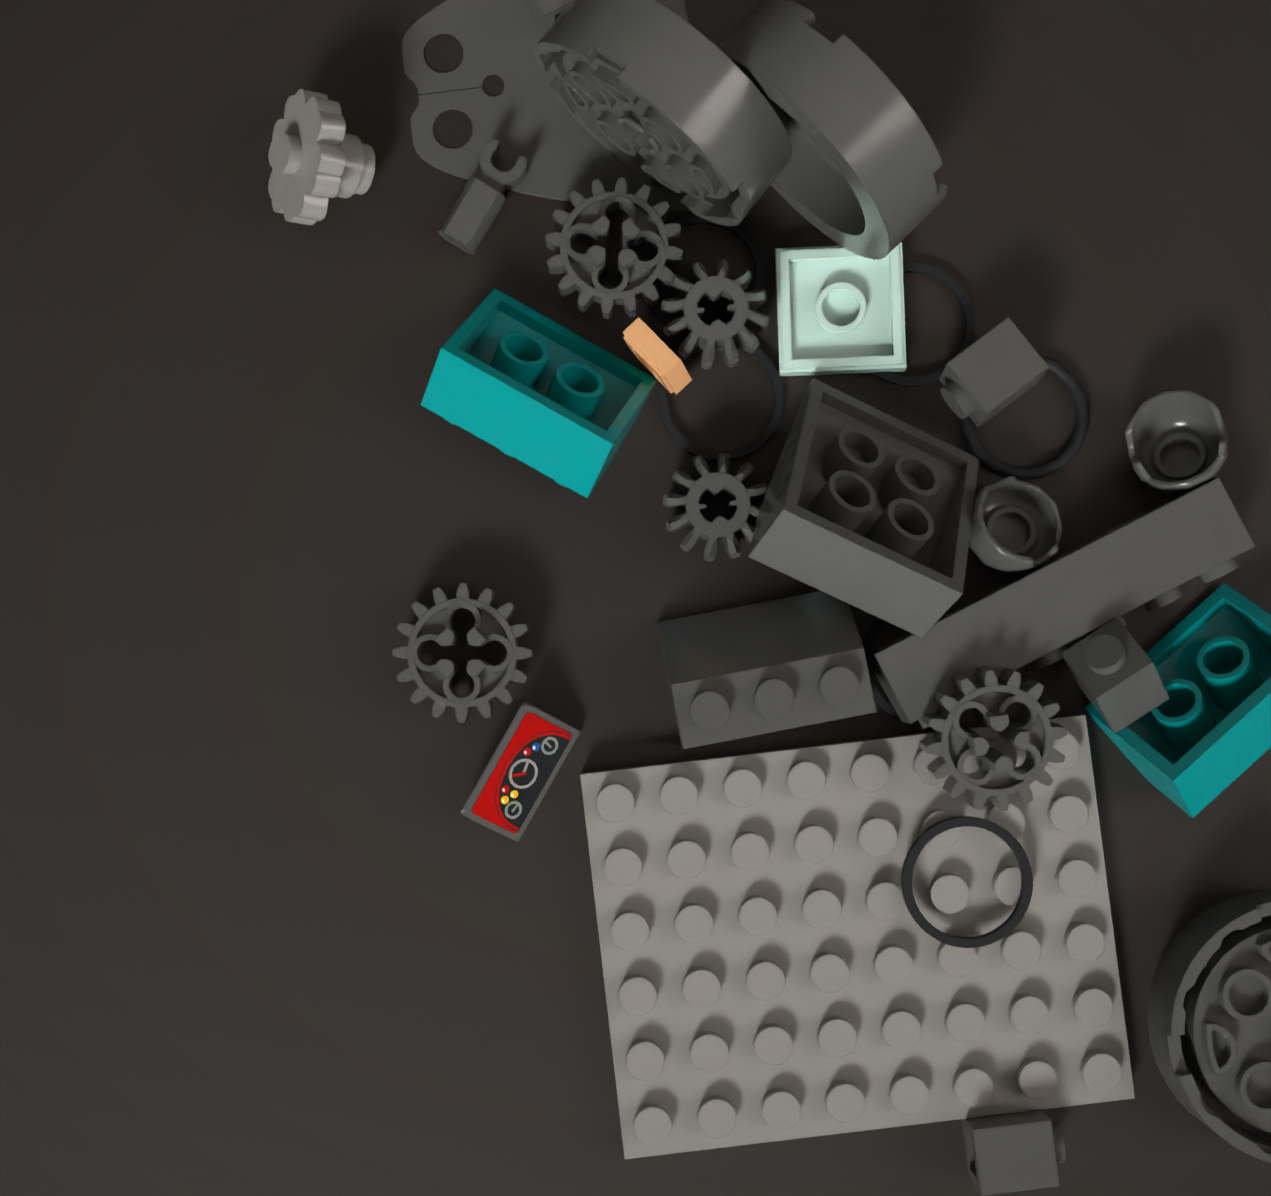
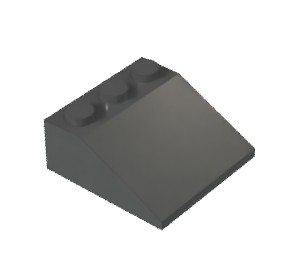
[748,378,979,638]

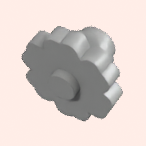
[268,89,375,226]

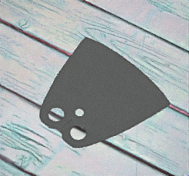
[402,0,689,211]

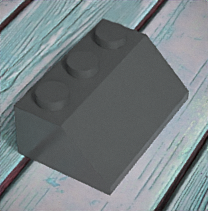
[657,591,876,749]

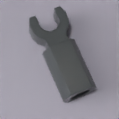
[438,138,528,255]

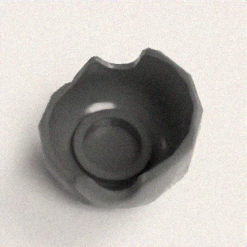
[1125,389,1228,494]
[969,476,1063,574]

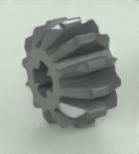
[661,259,769,370]
[663,453,768,562]

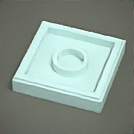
[775,242,907,377]

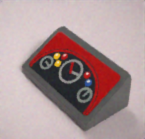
[460,700,581,842]

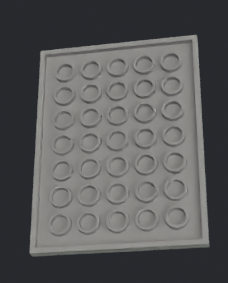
[580,714,1135,1159]

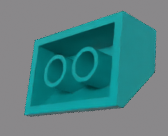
[420,288,657,498]
[1085,583,1271,818]

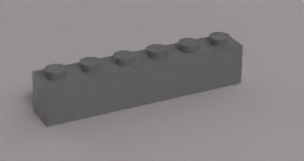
[867,478,1255,728]

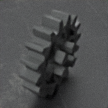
[545,177,683,320]
[392,583,533,723]
[919,666,1068,811]

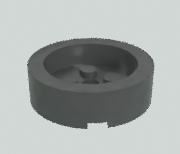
[533,0,792,226]
[716,0,947,260]
[1147,891,1271,1163]

